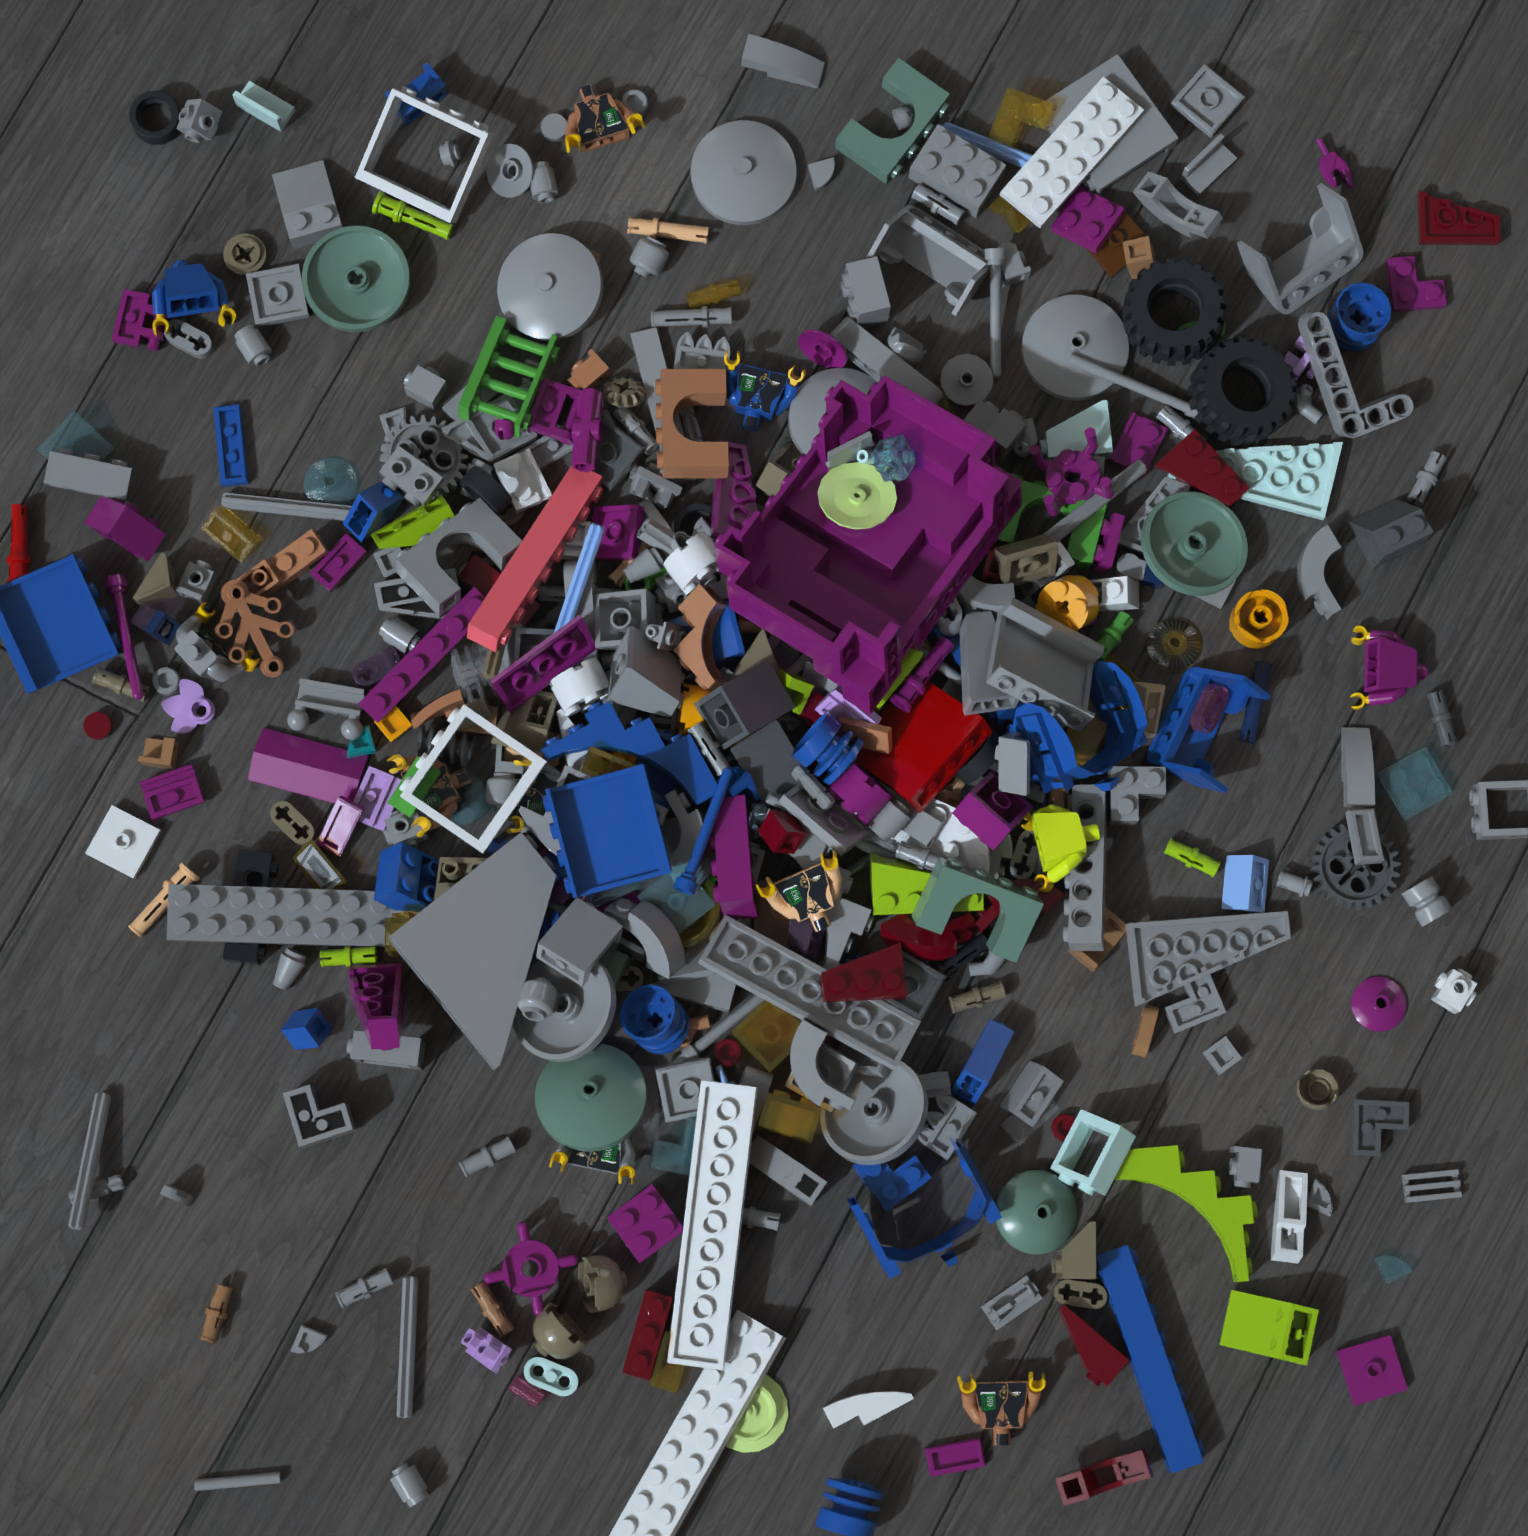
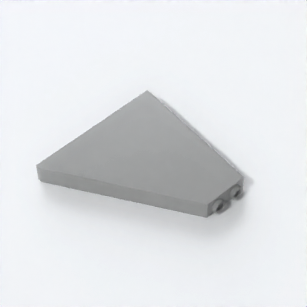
[388,832,556,1070]

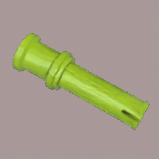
[372,190,454,240]

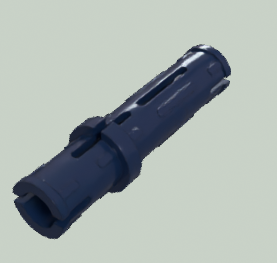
[1238,661,1272,744]

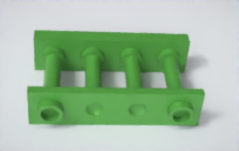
[458,316,560,438]

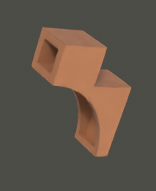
[673,584,728,690]

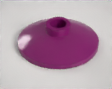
[798,330,848,369]
[1351,977,1406,1032]

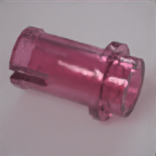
[508,1375,545,1408]

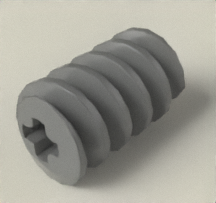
[417,724,477,768]

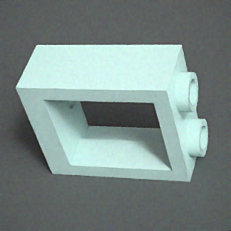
[1051,1109,1136,1196]

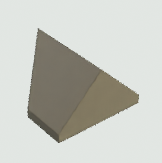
[133,552,179,606]
[733,628,779,676]

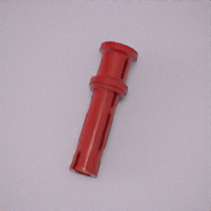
[6,504,31,583]

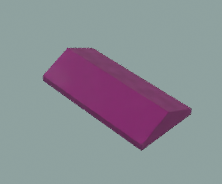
[490,615,597,713]
[248,728,369,804]

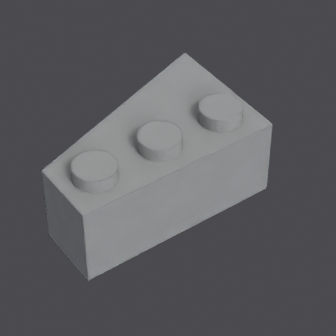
[374,568,462,620]

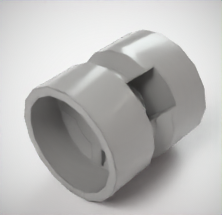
[1402,876,1453,927]

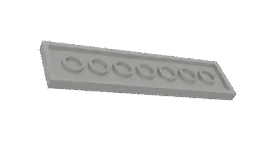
[166,884,392,948]
[698,915,921,1071]

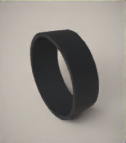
[954,729,999,784]

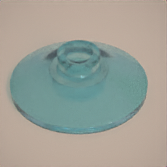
[304,458,358,505]

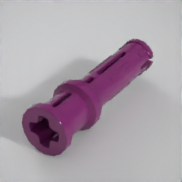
[890,637,954,713]

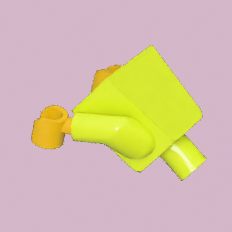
[1021,804,1100,893]

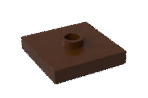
[1086,204,1153,278]

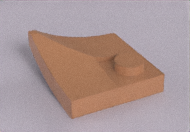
[410,689,465,729]

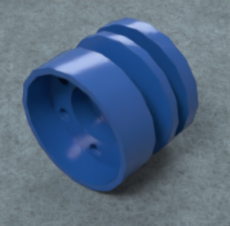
[1327,282,1391,352]
[791,711,864,786]
[620,984,690,1055]
[815,1477,884,1536]

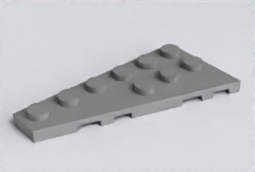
[1126,911,1291,1007]

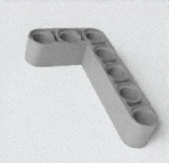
[1298,312,1414,438]

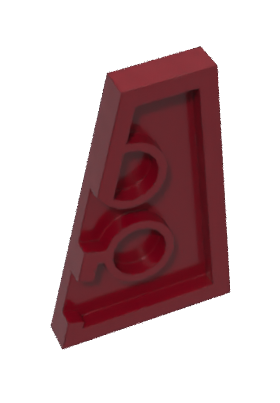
[1417,190,1500,245]
[1154,429,1250,508]
[820,942,907,1002]

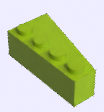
[870,853,984,915]

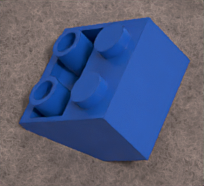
[374,842,439,912]

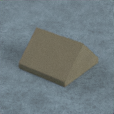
[994,534,1059,586]

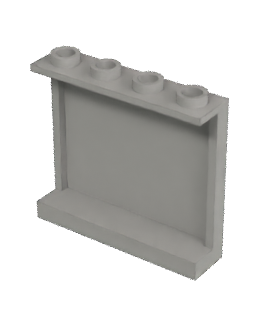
[1037,54,1178,196]
[986,597,1104,732]

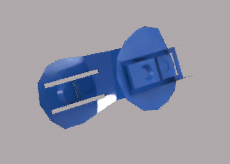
[1013,661,1148,794]
[847,1135,1002,1279]

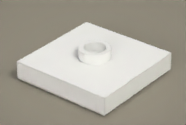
[85,805,161,879]

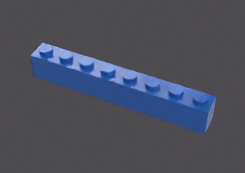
[1096,1245,1205,1473]

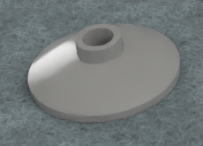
[487,144,534,198]

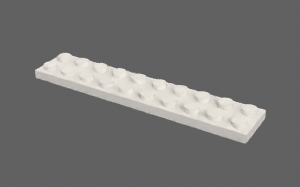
[667,1080,758,1370]
[609,1310,786,1536]

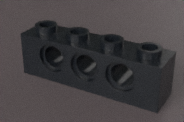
[223,849,279,966]

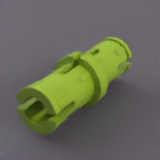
[1164,837,1221,877]
[320,946,378,967]

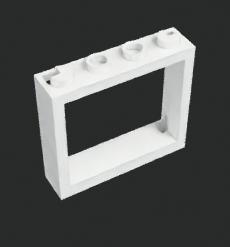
[355,86,494,223]
[399,705,547,854]

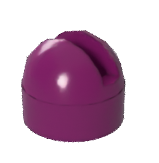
[494,420,515,440]

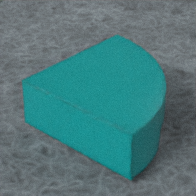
[347,725,376,759]

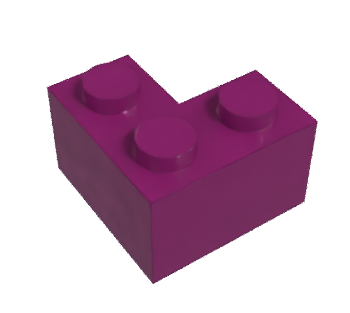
[84,496,166,562]

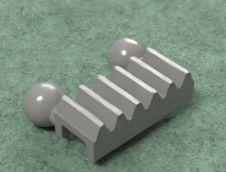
[287,678,366,740]

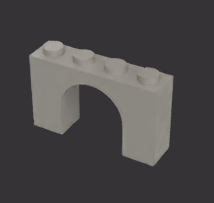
[396,498,522,617]

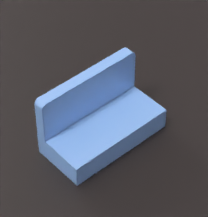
[1222,855,1269,914]

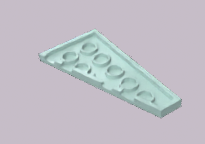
[1167,442,1343,520]

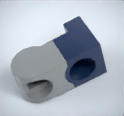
[1114,553,1164,590]

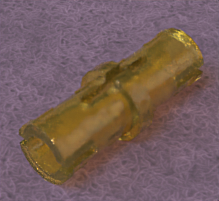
[685,278,741,309]

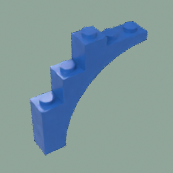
[541,701,717,808]

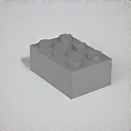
[908,124,1006,218]

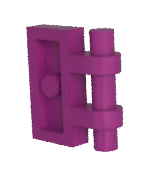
[112,289,168,352]

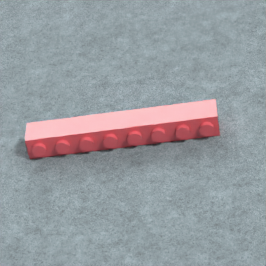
[467,466,603,652]

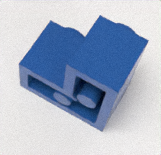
[852,1156,931,1212]

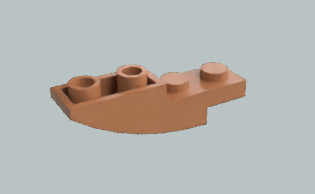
[231,529,329,613]

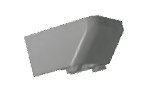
[1237,183,1363,314]
[866,205,990,316]

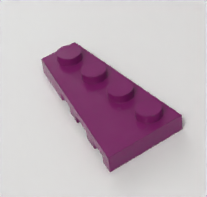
[710,440,757,539]

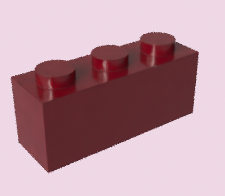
[622,1290,673,1380]

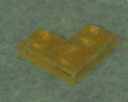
[988,87,1057,148]

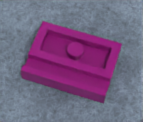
[1109,412,1168,478]
[1091,513,1125,574]
[139,764,205,821]

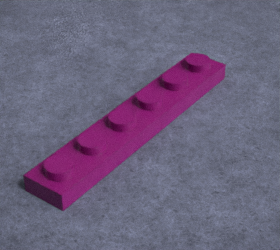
[358,587,485,723]

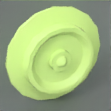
[818,462,897,530]
[726,1375,788,1453]

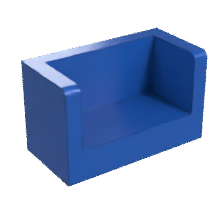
[385,62,448,126]

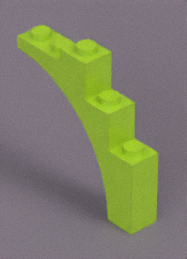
[1114,1145,1257,1282]

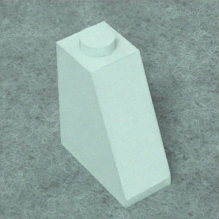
[1039,400,1113,461]

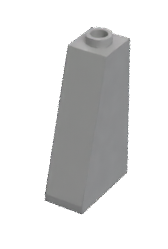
[959,611,1019,716]

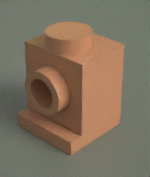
[567,349,610,390]

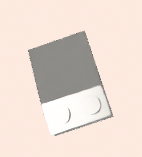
[272,160,343,249]

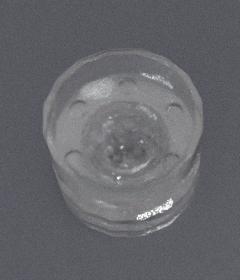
[450,643,505,704]

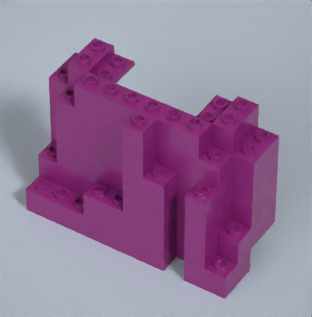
[714,375,1023,715]

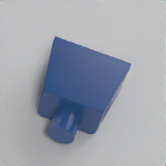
[343,481,404,542]

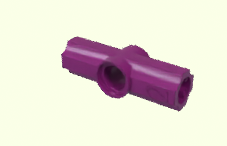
[571,388,603,472]

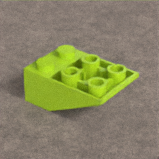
[1219,1290,1319,1366]

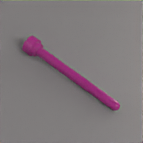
[104,574,144,700]

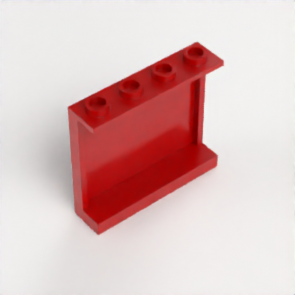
[854,681,993,813]

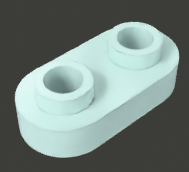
[524,1357,579,1396]

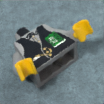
[174,602,260,682]
[506,756,562,834]
[549,1137,635,1184]

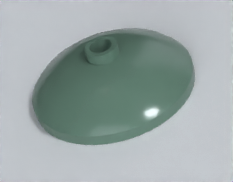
[995,1170,1077,1254]

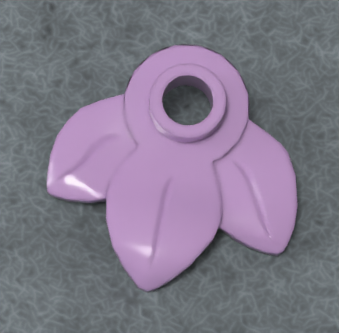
[161,679,215,734]

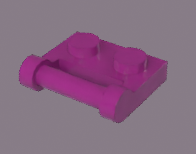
[528,378,581,445]

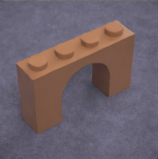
[655,369,729,478]

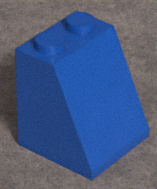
[668,600,745,676]

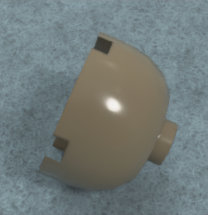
[578,1255,627,1313]
[533,1302,588,1359]

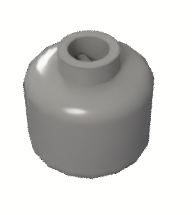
[630,236,669,278]
[485,773,519,813]
[518,977,558,1021]

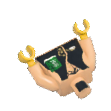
[756,850,842,932]

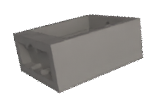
[1469,780,1528,840]
[347,1030,426,1070]

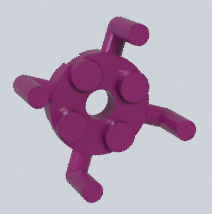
[1029,427,1114,516]
[484,1221,579,1316]

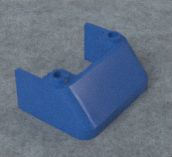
[1147,667,1271,793]

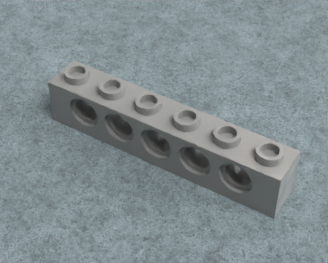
[1063,785,1108,951]

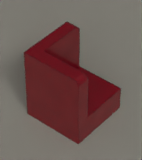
[759,810,807,854]

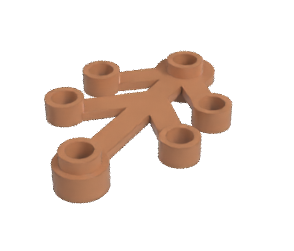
[215,580,294,677]

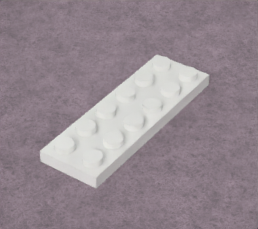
[1000,76,1144,229]

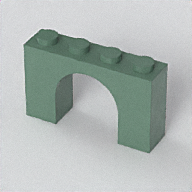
[835,58,950,184]
[912,857,1044,963]

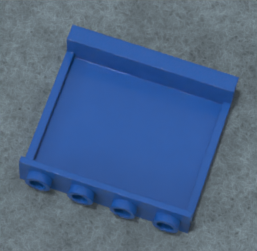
[0,554,123,694]
[542,764,673,898]

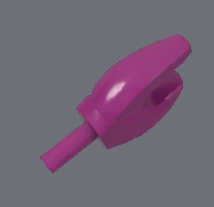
[1316,137,1353,189]

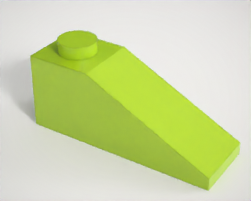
[370,495,454,549]

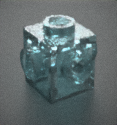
[871,435,916,482]

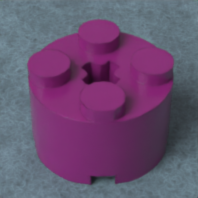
[827,762,893,826]

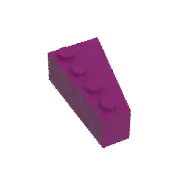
[710,795,758,920]
[347,963,405,1051]

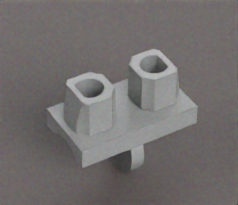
[629,462,683,509]

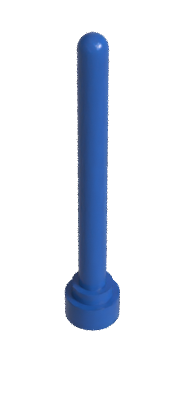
[673,767,733,895]

